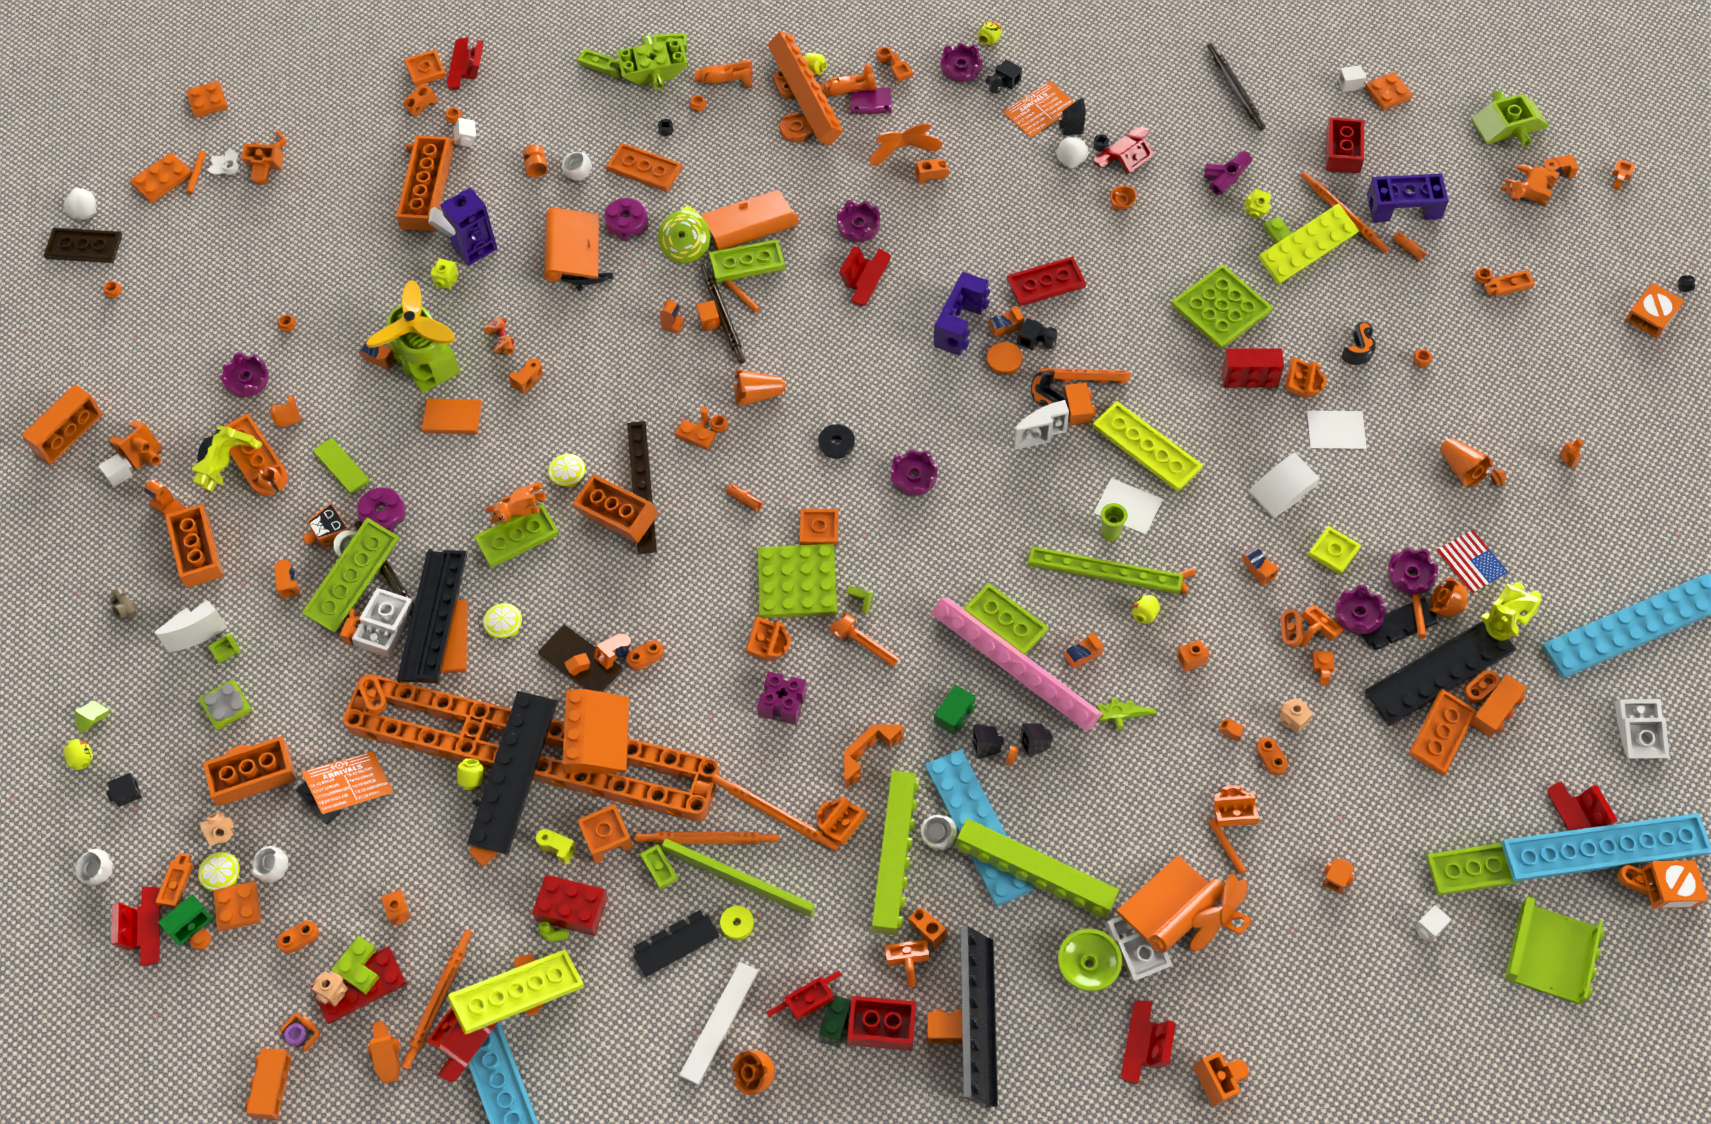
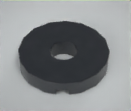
[818,424,855,459]

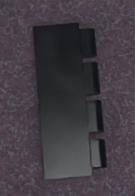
[1361,597,1438,650]
[633,910,720,978]

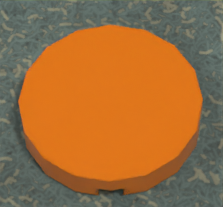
[779,113,813,143]
[987,342,1023,375]

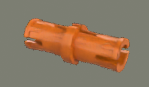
[1392,231,1427,261]
[726,483,763,512]

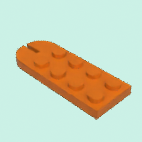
[224,413,288,496]

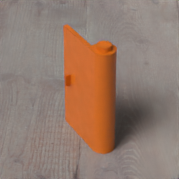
[701,190,799,251]
[544,208,599,282]
[1116,855,1225,953]

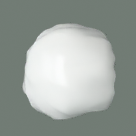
[1056,137,1089,169]
[562,152,592,181]
[63,188,96,221]
[921,815,957,850]
[251,846,289,883]
[75,849,113,886]

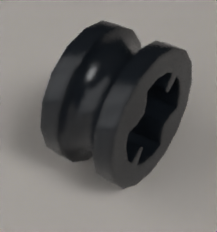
[658,119,674,136]
[1093,134,1109,152]
[1678,275,1695,292]

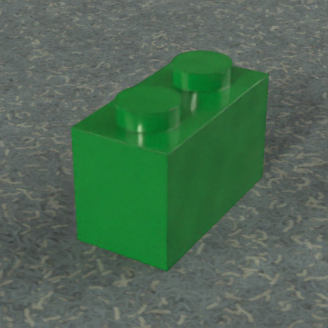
[934,684,977,735]
[159,894,214,946]

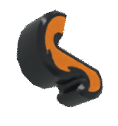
[1341,321,1376,365]
[1031,370,1068,407]

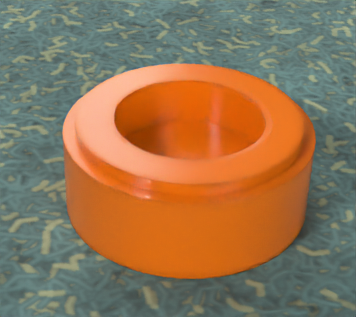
[1005,745,1019,766]

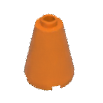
[734,370,786,407]
[1440,438,1493,487]

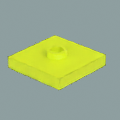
[1308,526,1362,576]

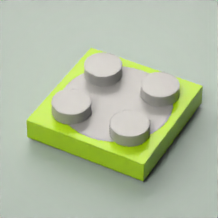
[198,679,253,731]

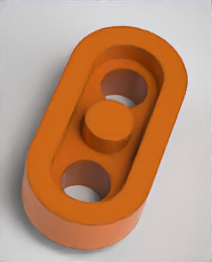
[773,70,794,99]
[1281,609,1303,647]
[626,640,664,670]
[1464,670,1500,703]
[359,676,387,714]
[1256,737,1288,776]
[1617,865,1649,896]
[277,921,319,954]

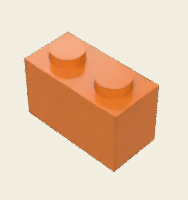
[1063,382,1095,426]
[927,1009,963,1044]

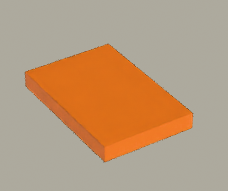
[422,398,482,434]

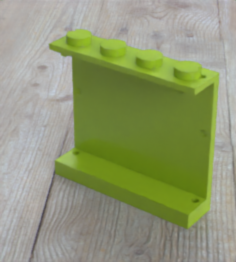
[1504,896,1605,1005]

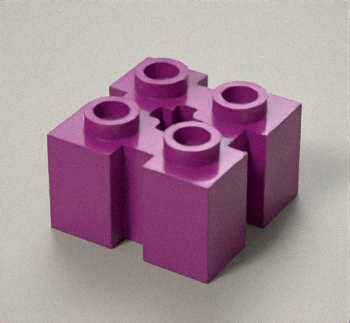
[757,671,807,725]

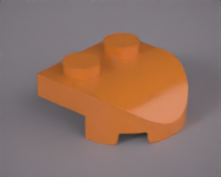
[1285,357,1327,398]
[745,616,791,661]
[1214,785,1259,827]
[816,797,868,846]

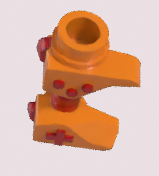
[484,317,515,355]

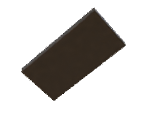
[44,228,122,263]
[538,624,623,692]

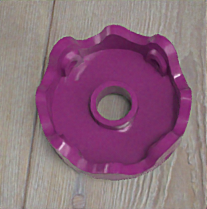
[940,43,982,82]
[604,198,649,241]
[837,199,880,242]
[220,352,269,397]
[891,450,938,496]
[357,487,406,533]
[1387,548,1438,594]
[1335,585,1386,634]

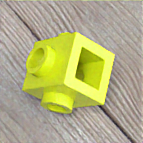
[1244,188,1272,219]
[430,258,459,289]

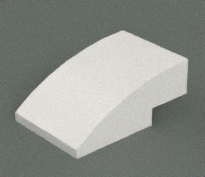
[1014,400,1069,450]
[1248,452,1320,518]
[352,588,413,658]
[154,600,227,652]
[1615,699,1670,759]
[1105,917,1173,981]

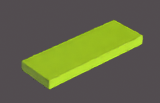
[313,437,370,495]

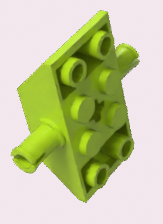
[616,34,688,91]
[1471,89,1549,147]

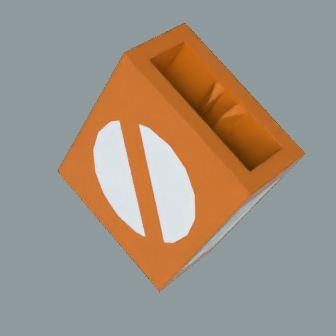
[1625,282,1684,339]
[1641,861,1708,909]

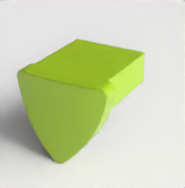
[847,585,874,614]
[208,632,241,663]
[74,701,109,733]

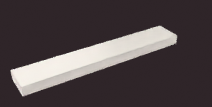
[679,962,759,1086]

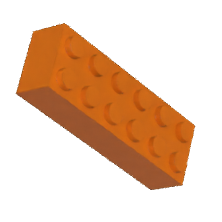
[396,135,453,232]

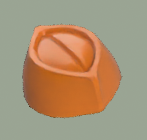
[1110,186,1137,210]

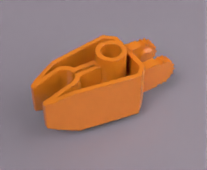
[367,1021,401,1084]

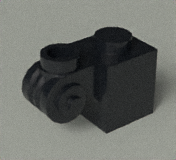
[985,59,1022,94]
[1017,318,1058,351]

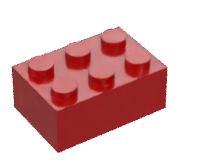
[1325,117,1364,173]
[1222,348,1284,388]
[532,874,608,936]
[848,996,916,1051]

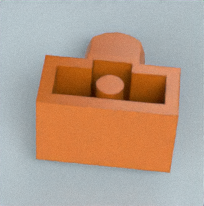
[241,143,284,185]
[1193,1052,1249,1107]

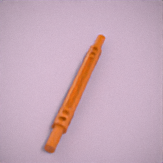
[1300,171,1390,254]
[712,774,840,852]
[635,832,779,844]
[401,929,473,1070]

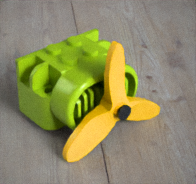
[366,280,461,394]

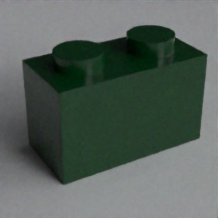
[818,995,851,1048]

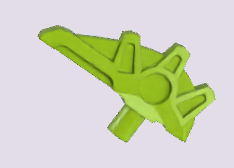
[1097,697,1157,730]

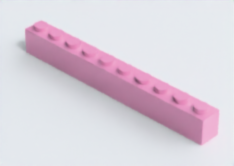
[931,598,1103,730]

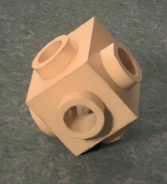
[1279,698,1314,734]
[200,812,235,847]
[312,971,348,1007]

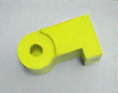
[536,829,577,865]

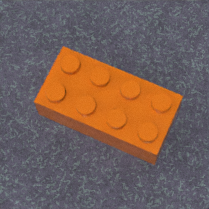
[21,384,103,466]
[572,474,659,543]
[165,504,224,588]
[203,736,297,807]

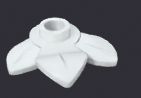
[208,149,239,175]

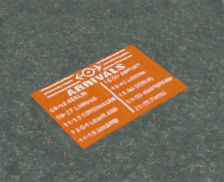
[1002,80,1074,138]
[301,751,394,814]

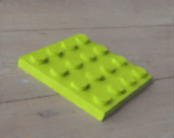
[1171,264,1273,350]
[758,544,837,618]

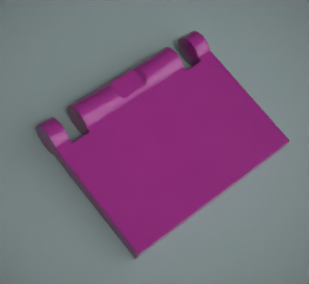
[851,87,892,114]

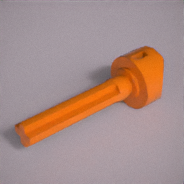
[829,612,899,667]

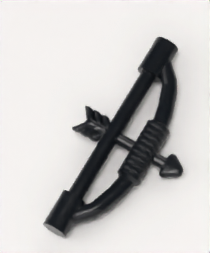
[561,271,614,291]

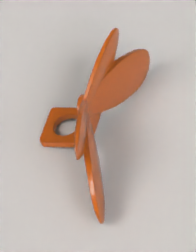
[870,123,942,166]
[1190,873,1253,951]

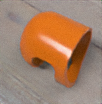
[270,395,303,428]

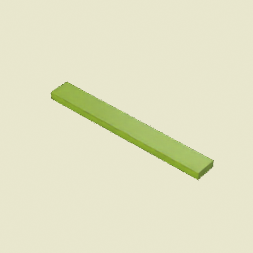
[1028,546,1183,594]
[662,839,815,918]

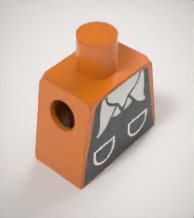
[302,503,348,549]

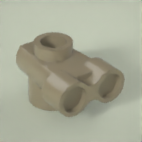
[110,587,137,620]

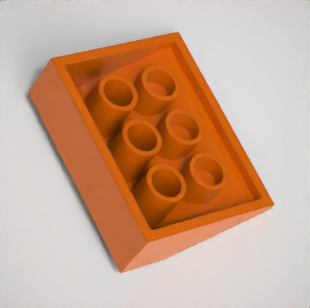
[562,689,629,774]

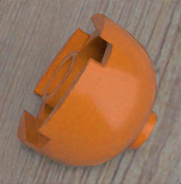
[1430,577,1468,618]
[732,1050,775,1095]

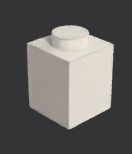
[1338,65,1366,92]
[454,118,476,147]
[98,454,133,487]
[1414,905,1452,943]

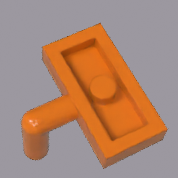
[675,406,716,451]
[1300,605,1344,647]
[884,939,930,988]

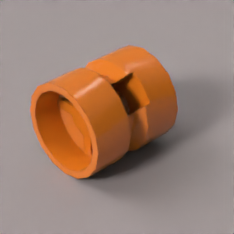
[522,144,548,178]

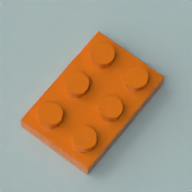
[129,152,192,204]

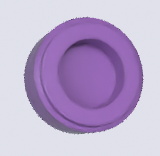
[284,1023,307,1047]

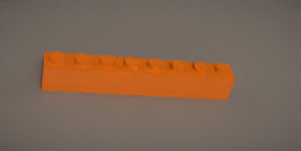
[768,31,843,145]

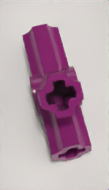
[1204,151,1253,195]

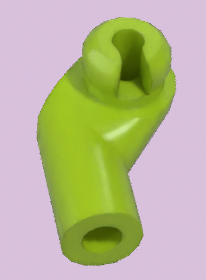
[539,921,569,942]

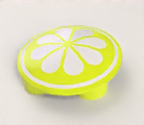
[548,454,586,488]
[483,603,522,638]
[198,852,240,891]

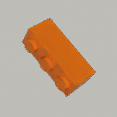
[1470,674,1527,738]
[245,1048,292,1121]

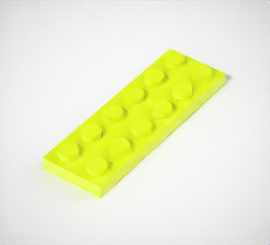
[1258,203,1359,285]
[1092,401,1203,492]
[447,949,584,1035]

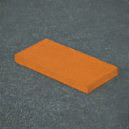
[606,143,683,192]
[441,599,468,673]
[1408,689,1477,776]

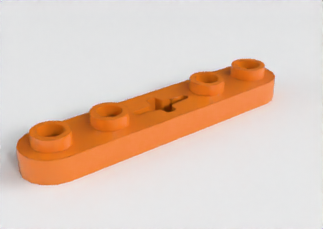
[1039,368,1131,384]

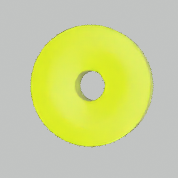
[720,906,754,940]

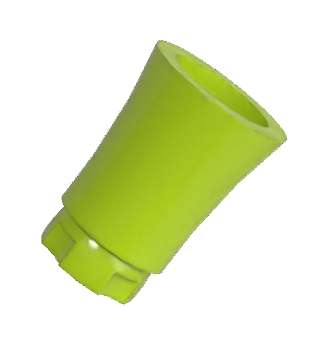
[1101,503,1128,542]

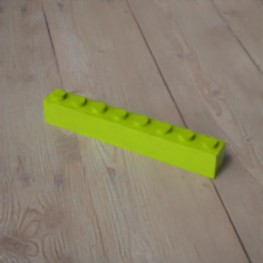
[872,771,920,935]
[954,818,1120,918]

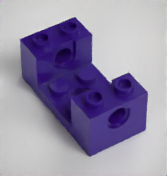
[1367,173,1449,222]
[440,187,497,266]
[934,271,990,356]

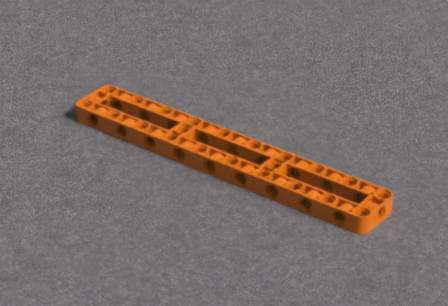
[343,674,720,821]

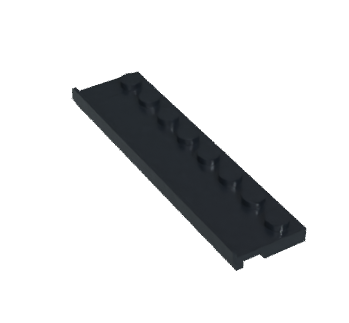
[397,549,467,684]
[1364,621,1517,727]
[467,691,558,855]
[960,926,998,1107]

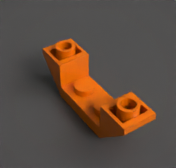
[844,724,904,788]

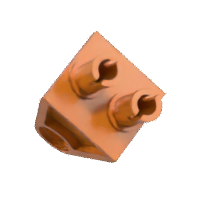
[108,419,163,469]

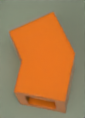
[564,653,590,676]
[1218,718,1244,742]

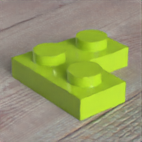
[331,935,379,995]

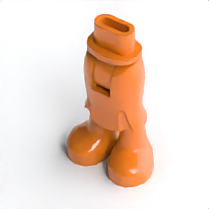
[695,59,753,88]
[820,64,876,96]

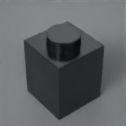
[106,773,142,807]

